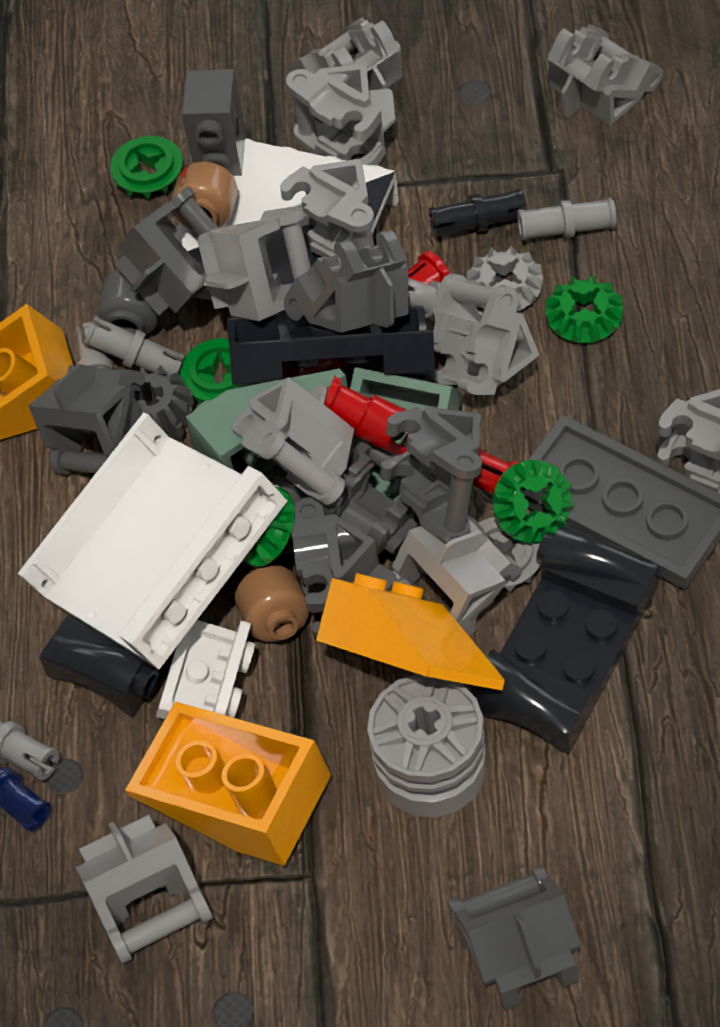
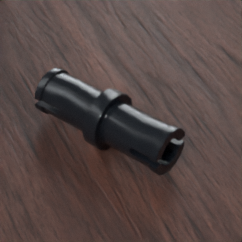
[428,188,527,238]

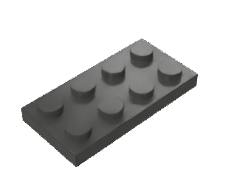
[519,414,720,589]

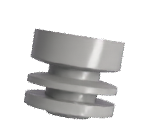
[367,674,487,818]

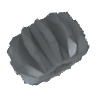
[129,365,194,440]

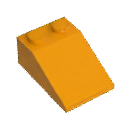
[0,304,73,440]
[316,573,505,690]
[125,701,331,866]

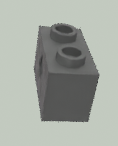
[182,69,246,176]

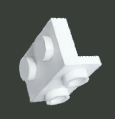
[156,620,255,719]

